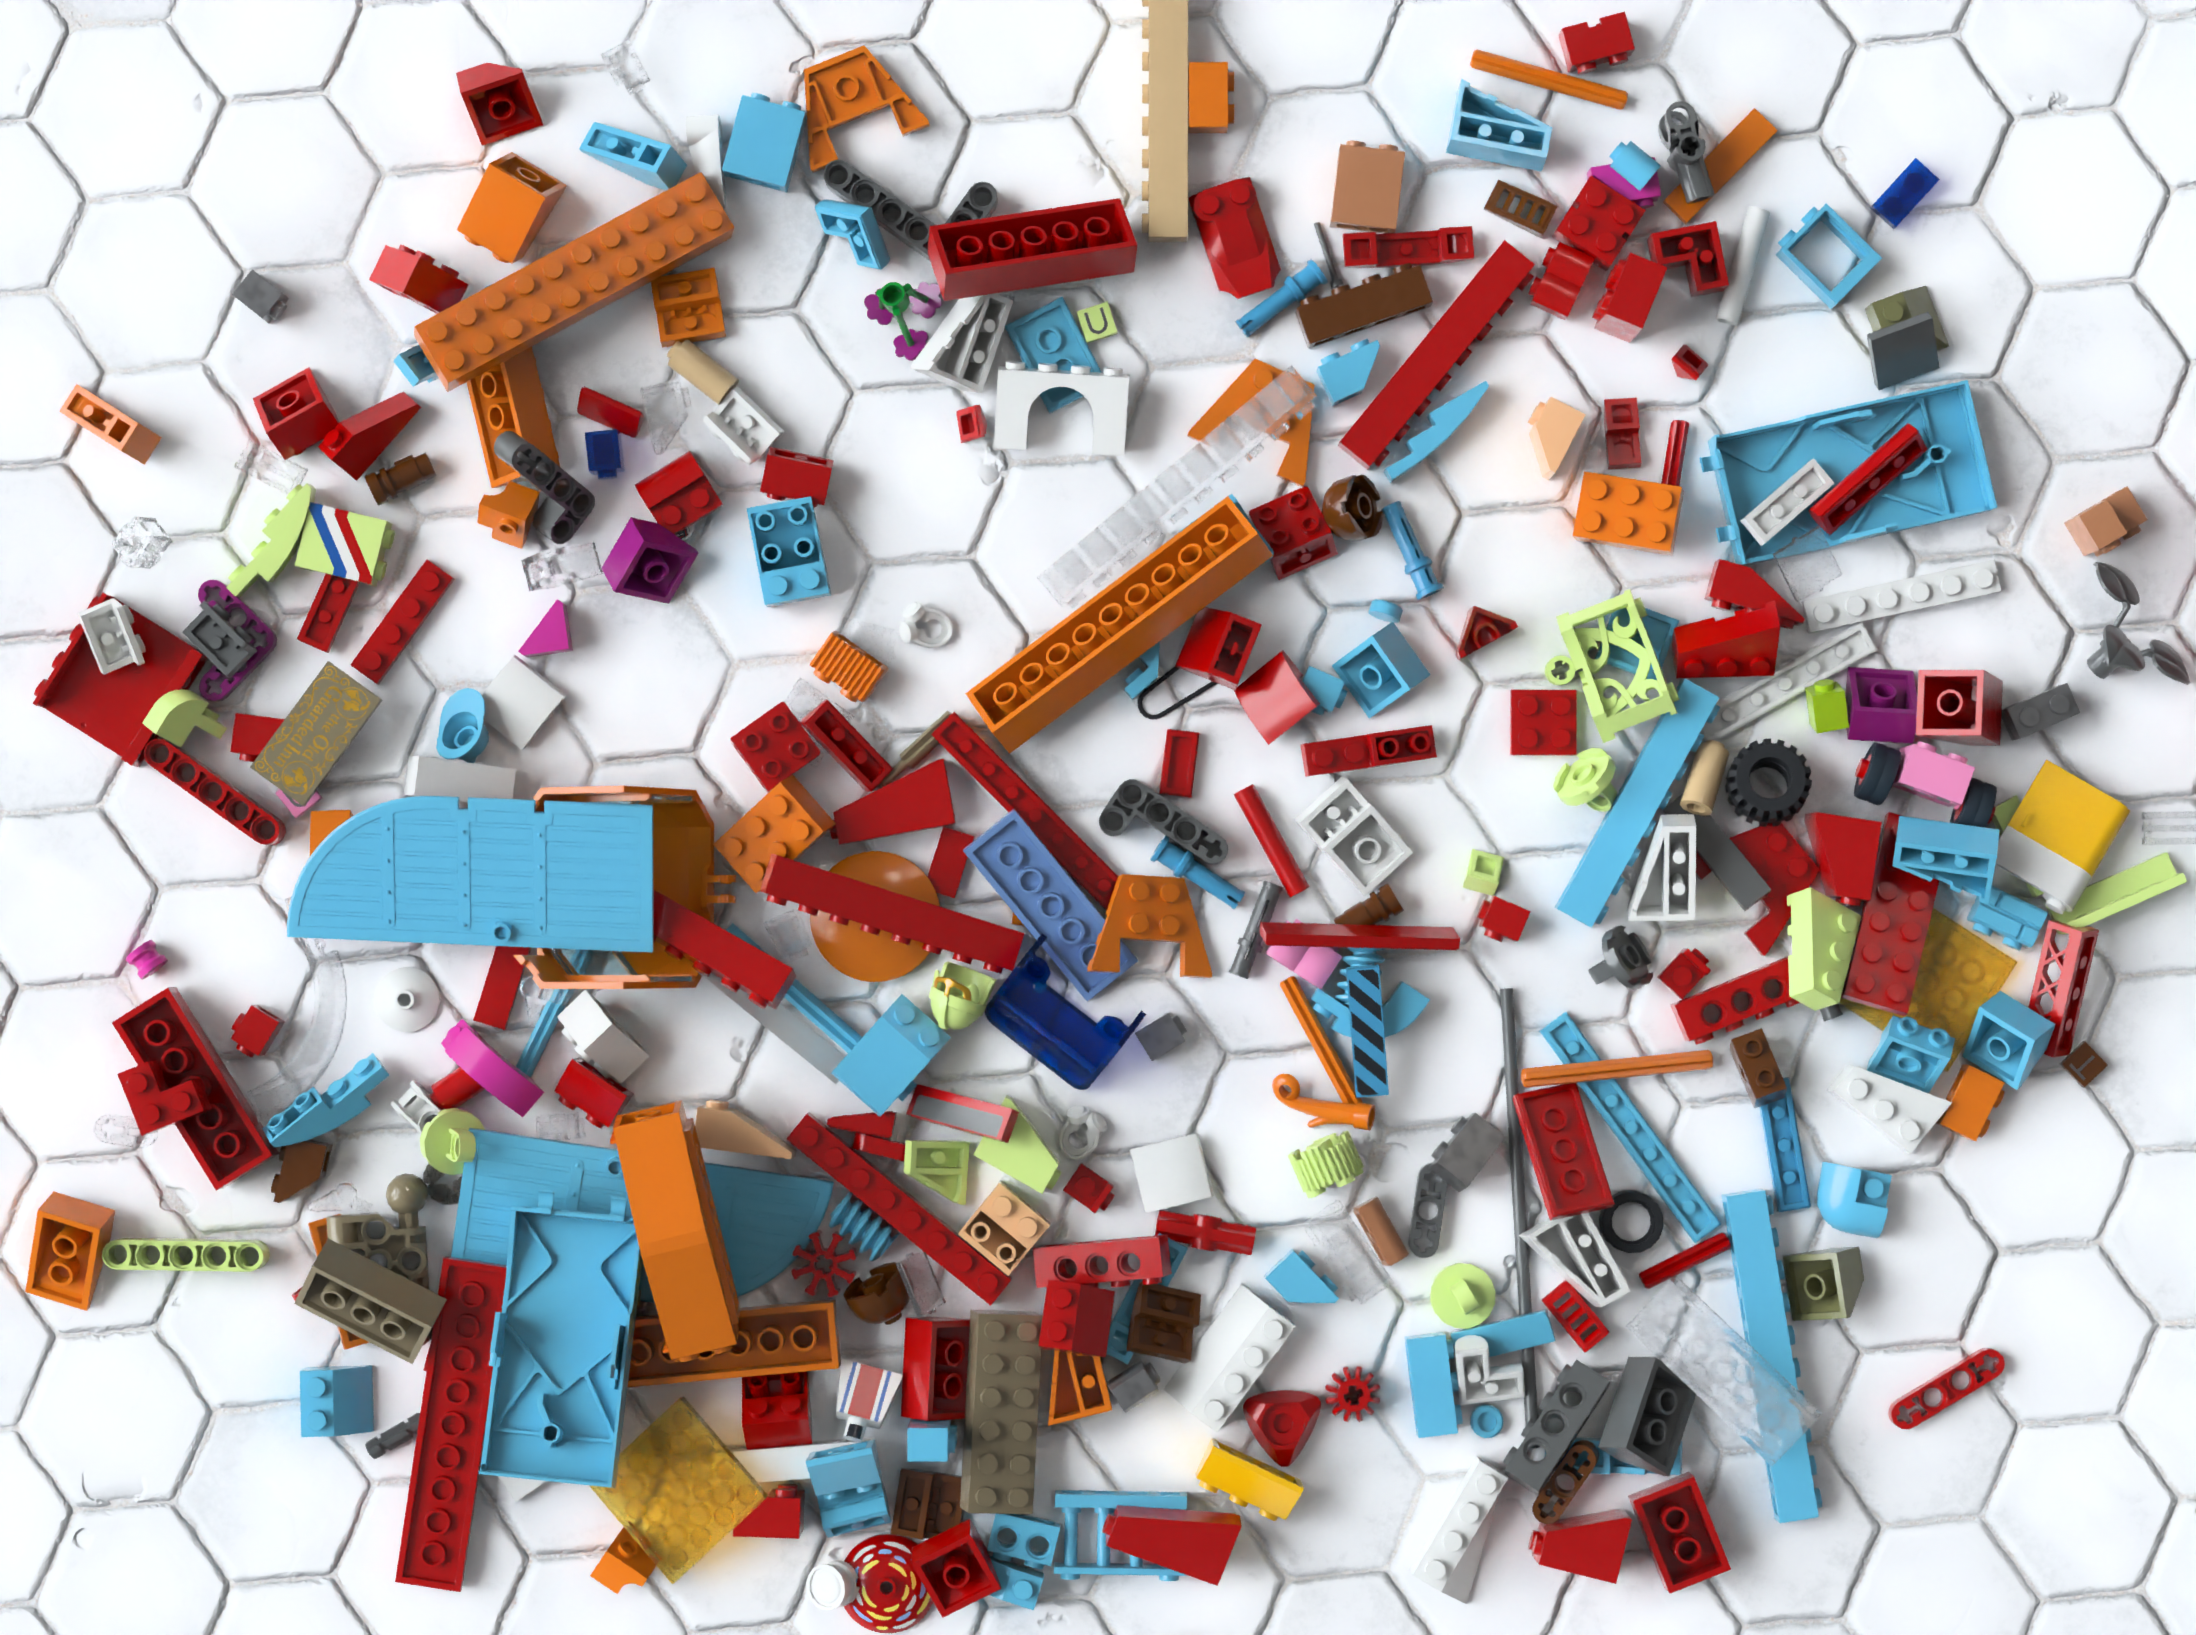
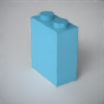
[722,93,807,193]

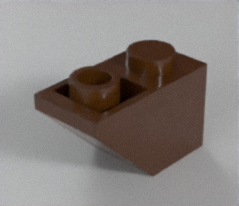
[271,1139,333,1203]

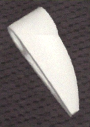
[685,114,726,208]

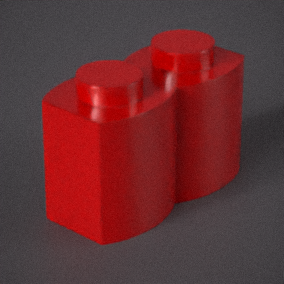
[1528,242,1595,320]

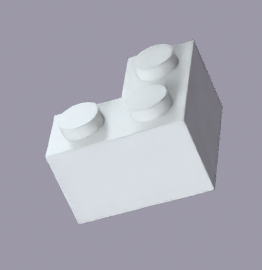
[557,990,649,1083]

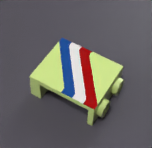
[294,502,395,587]

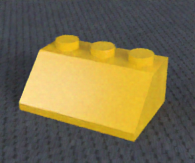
[1195,1438,1304,1521]

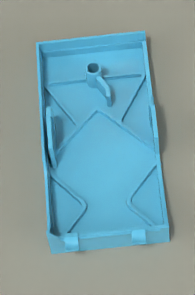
[1699,380,1997,566]
[478,1189,643,1488]

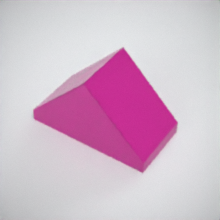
[518,599,573,658]

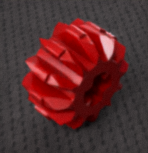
[1325,1366,1380,1422]

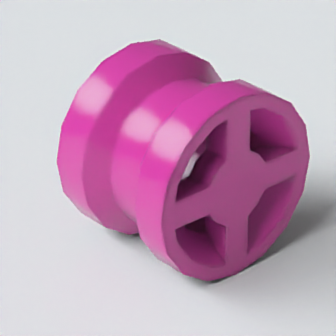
[126,939,168,980]

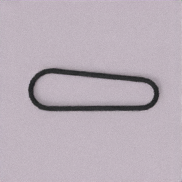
[1138,667,1217,720]

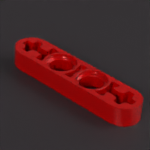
[1888,1348,2005,1429]

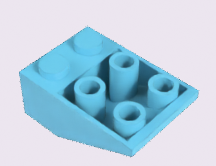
[746,496,831,607]

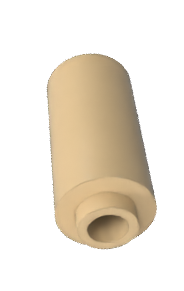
[667,339,739,405]
[1680,740,1730,816]

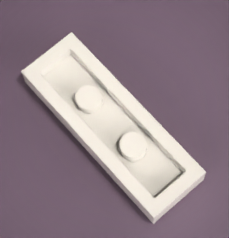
[1740,458,1834,546]

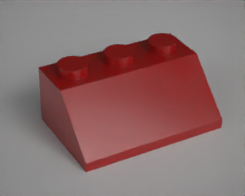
[901,1317,970,1421]

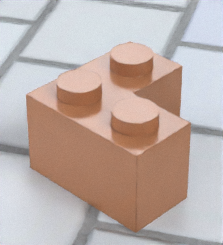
[2064,486,2148,557]

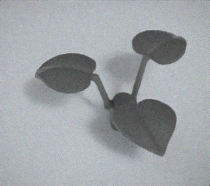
[2087,562,2191,685]

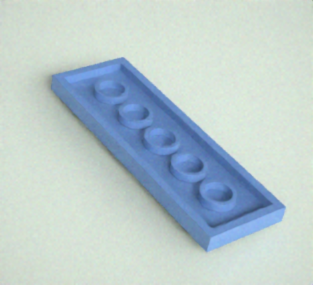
[963,808,1138,1002]

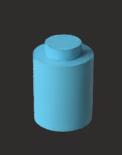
[1609,141,1661,191]

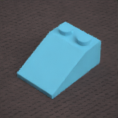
[831,994,951,1117]

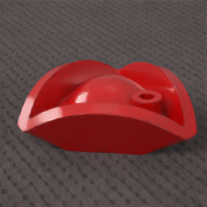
[1243,1390,1321,1467]

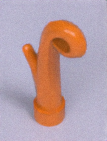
[1272,1074,1376,1131]

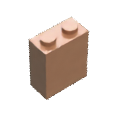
[1329,140,1405,234]

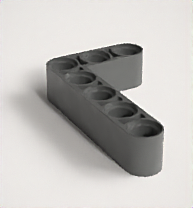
[823,160,998,262]

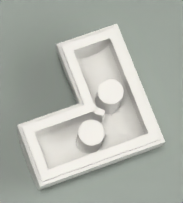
[1455,1335,1525,1405]

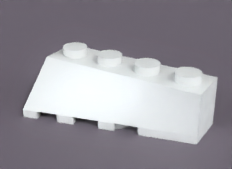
[1409,1456,1508,1604]

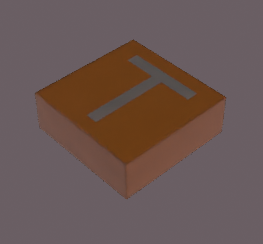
[2059,1041,2108,1088]

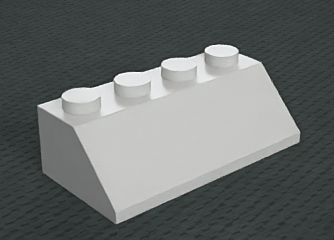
[1163,1284,1296,1432]

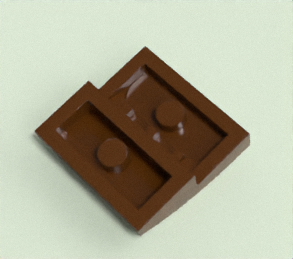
[1127,1282,1201,1363]
[890,1468,964,1540]

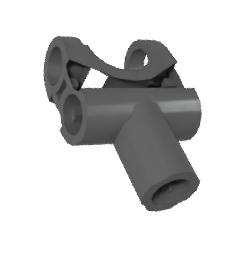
[1658,101,1715,204]

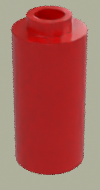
[430,1067,485,1110]

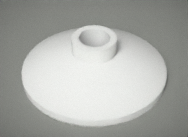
[374,967,440,1032]

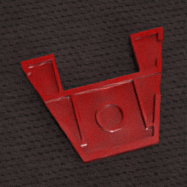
[1696,823,1820,956]

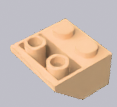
[958,1181,1051,1276]

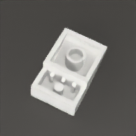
[1294,776,1413,896]

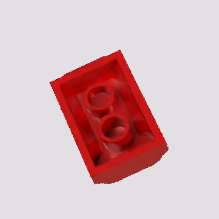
[1188,177,1281,299]

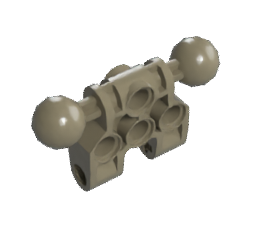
[326,1173,433,1345]

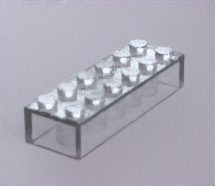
[1625,1275,1822,1466]

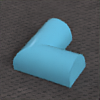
[815,199,890,270]

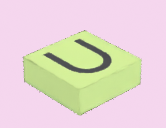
[1077,301,1118,344]

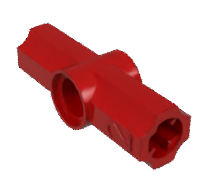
[1155,1210,1256,1255]

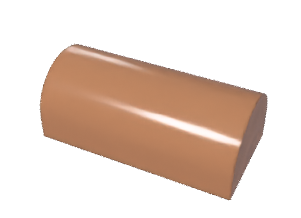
[1353,1196,1409,1266]

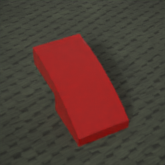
[1604,397,1642,470]

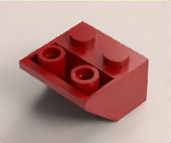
[1175,607,1262,691]
[742,1371,812,1450]

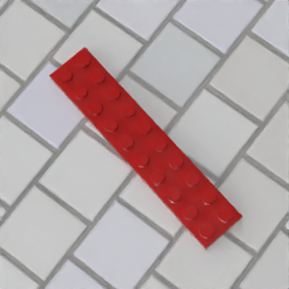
[395,1256,507,1592]

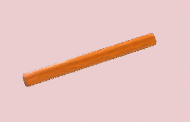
[1521,1050,1713,1088]

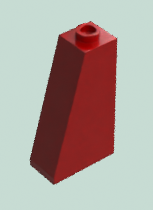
[830,759,956,845]
[1102,1505,1242,1586]

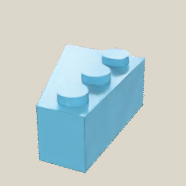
[1446,78,1552,171]
[1892,816,2000,904]

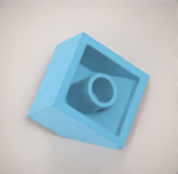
[1332,622,1431,719]
[1963,991,2055,1090]
[300,1365,374,1437]
[806,1439,883,1499]

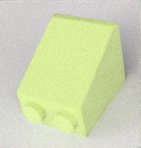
[973,1095,1061,1194]

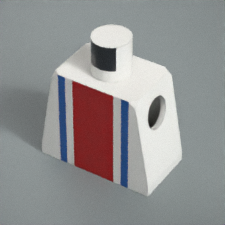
[835,1358,903,1443]

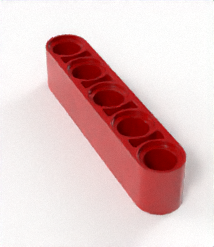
[144,739,286,845]

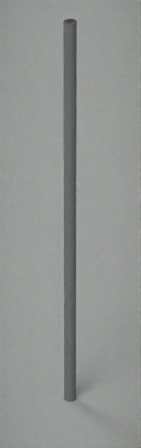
[1500,988,1540,1448]

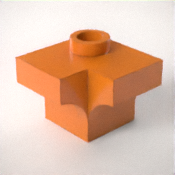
[477,481,540,549]
[590,1523,660,1594]

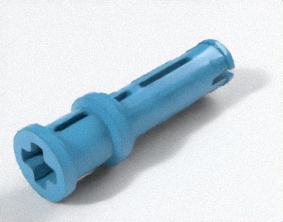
[1235,259,1328,338]
[1381,501,1444,600]
[1150,835,1245,909]

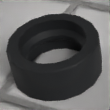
[1599,1190,1664,1253]

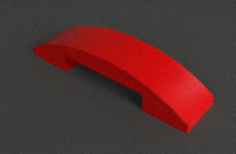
[1342,226,1475,268]

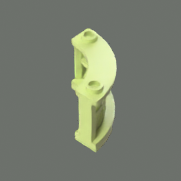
[1556,589,1680,743]

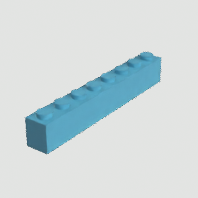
[1554,678,1720,928]

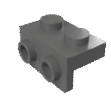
[182,601,258,678]

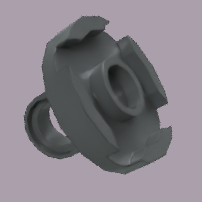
[1588,925,1653,990]

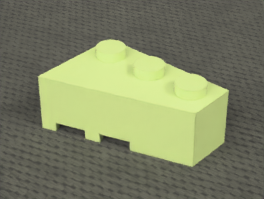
[1787,887,1862,1011]

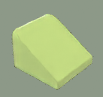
[1463,849,1504,895]

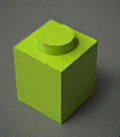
[1805,679,1849,734]

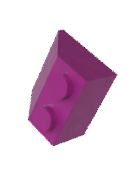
[601,517,699,604]
[1846,667,1917,743]

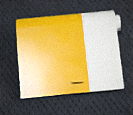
[1996,759,2130,914]

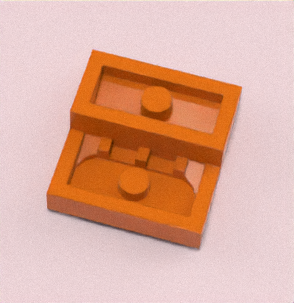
[651,267,727,348]

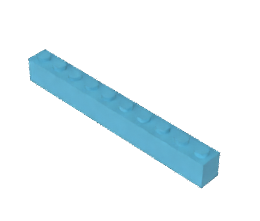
[1721,1189,1822,1523]

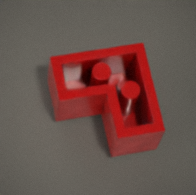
[1647,221,1729,297]
[369,244,469,314]
[117,1060,212,1136]

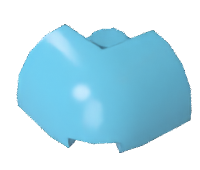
[1817,1162,1892,1238]

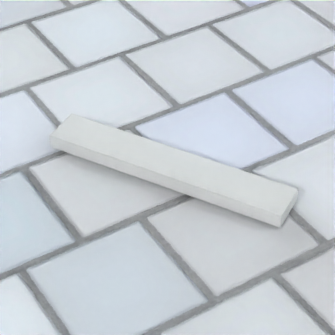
[1700,622,1878,743]

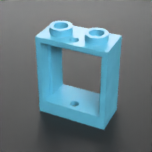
[1775,203,1882,309]

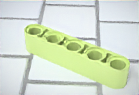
[102,1238,270,1272]

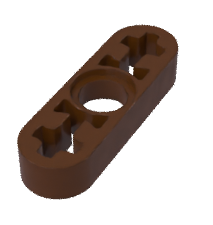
[1532,1440,1599,1524]

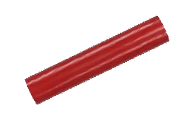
[1233,784,1310,897]

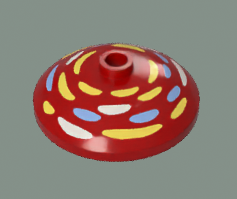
[844,1534,933,1634]

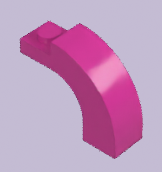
[441,1019,544,1117]

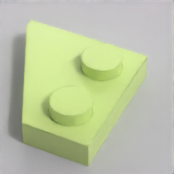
[904,1140,970,1205]

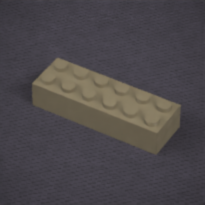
[960,1310,1043,1514]

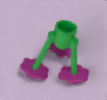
[864,282,943,361]

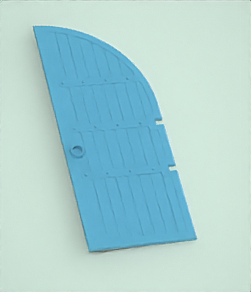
[287,796,654,953]
[451,1128,834,1303]

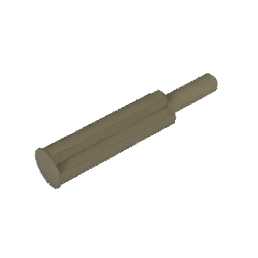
[880,710,952,787]

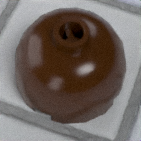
[1321,475,1383,541]
[843,1262,911,1325]

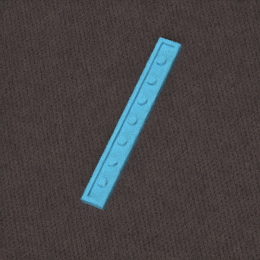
[1539,1012,1721,1243]

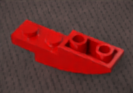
[1300,725,1437,777]

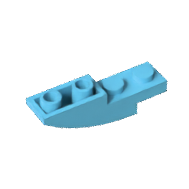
[262,1053,389,1147]

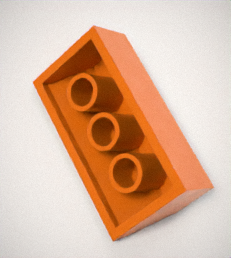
[467,347,560,488]

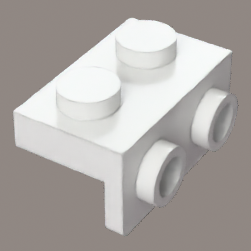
[703,386,784,465]
[77,598,146,675]

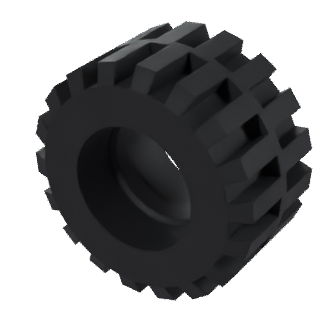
[1725,738,1812,827]

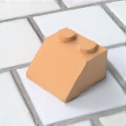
[1528,397,1586,480]

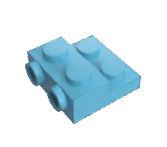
[1867,1015,1955,1093]

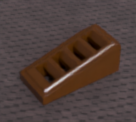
[1483,180,1558,238]

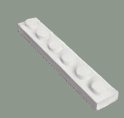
[1801,560,2001,634]

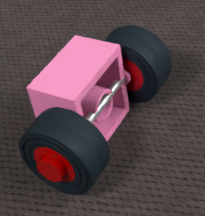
[1854,742,1997,828]

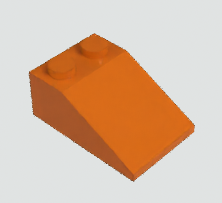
[25,1191,115,1311]

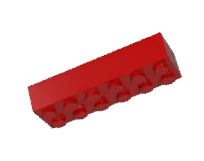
[928,198,1137,301]
[112,987,279,1191]

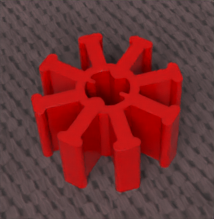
[791,1230,858,1297]

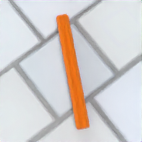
[1470,49,1628,110]
[1280,976,1363,1104]

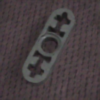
[1408,1162,1448,1258]

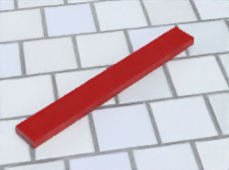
[931,712,1118,911]

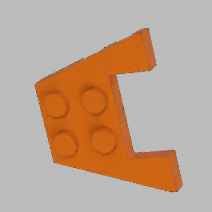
[804,45,930,173]
[1187,359,1315,487]
[1087,874,1212,978]

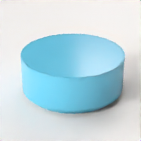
[1368,599,1403,623]
[1470,1404,1504,1438]

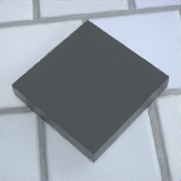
[1867,312,1940,390]

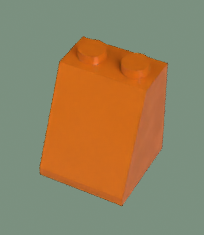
[457,152,567,264]

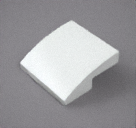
[482,655,566,750]
[1130,1133,1214,1213]

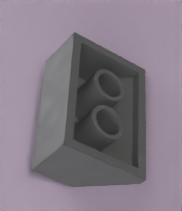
[1598,1357,1699,1476]

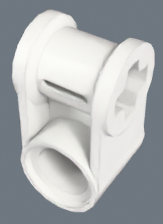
[391,1080,444,1134]

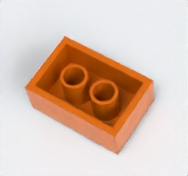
[1573,471,1684,556]
[713,775,836,894]

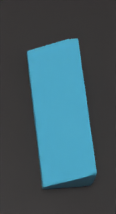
[1450,1309,1556,1357]

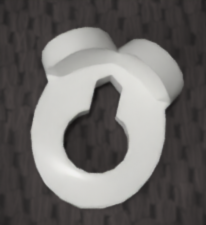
[899,602,953,648]
[1059,1106,1107,1160]

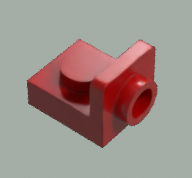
[1657,948,1711,999]
[1063,1163,1115,1214]

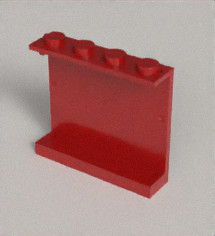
[33,592,208,767]

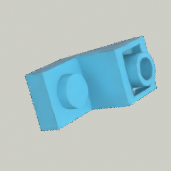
[1124,641,1160,700]

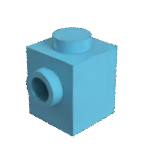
[1302,666,1348,716]

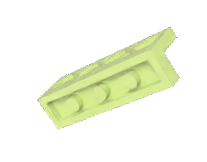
[2045,852,2187,934]

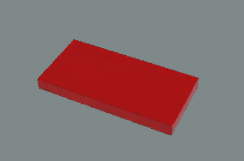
[1512,1083,1615,1221]

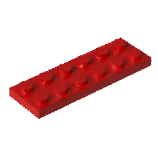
[1841,812,1939,1016]

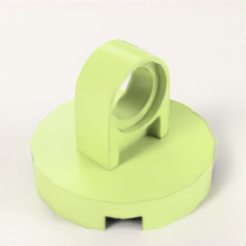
[1553,748,1617,812]
[420,1108,485,1175]
[1430,1263,1496,1329]

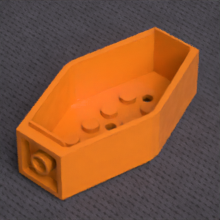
[610,1100,740,1362]

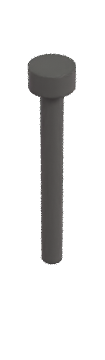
[1314,222,1344,289]

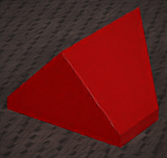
[1455,606,1518,660]

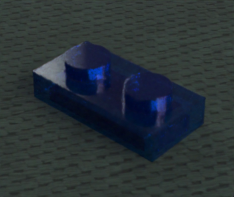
[1870,158,1940,229]

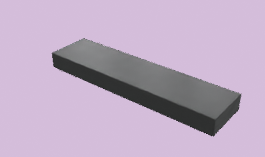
[1663,794,1771,911]

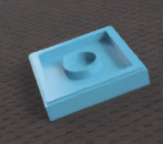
[1595,608,1679,680]

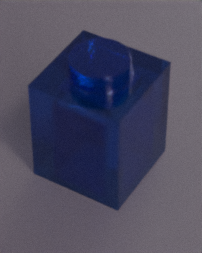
[585,429,625,480]

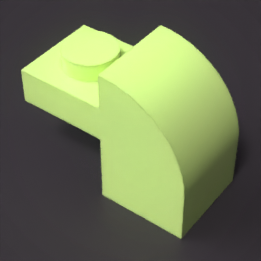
[142,689,227,747]

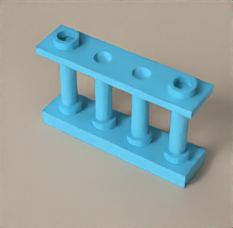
[1054,1490,1187,1581]

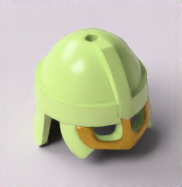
[929,962,997,1030]

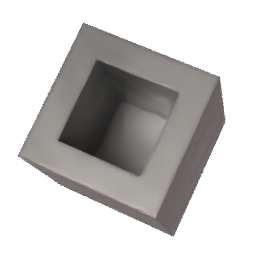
[232,269,289,324]
[1135,1013,1187,1061]

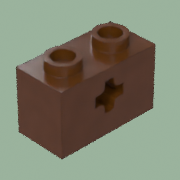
[1729,1028,1787,1109]

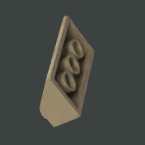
[294,1238,447,1365]

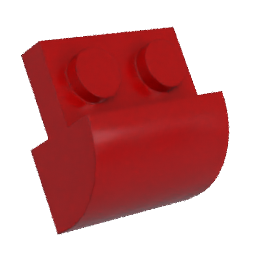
[634,451,723,535]

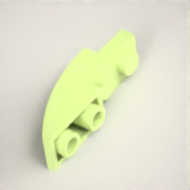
[226,483,316,597]

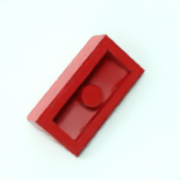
[577,386,645,438]

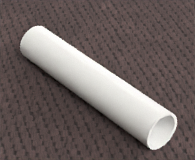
[1716,206,1770,326]

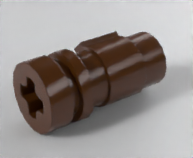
[364,452,437,506]
[1333,883,1404,925]

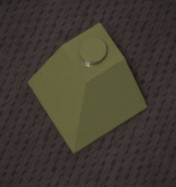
[1864,286,1949,351]
[1783,1247,1864,1321]

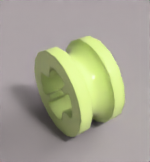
[1545,655,1576,686]

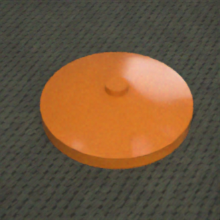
[810,851,940,982]

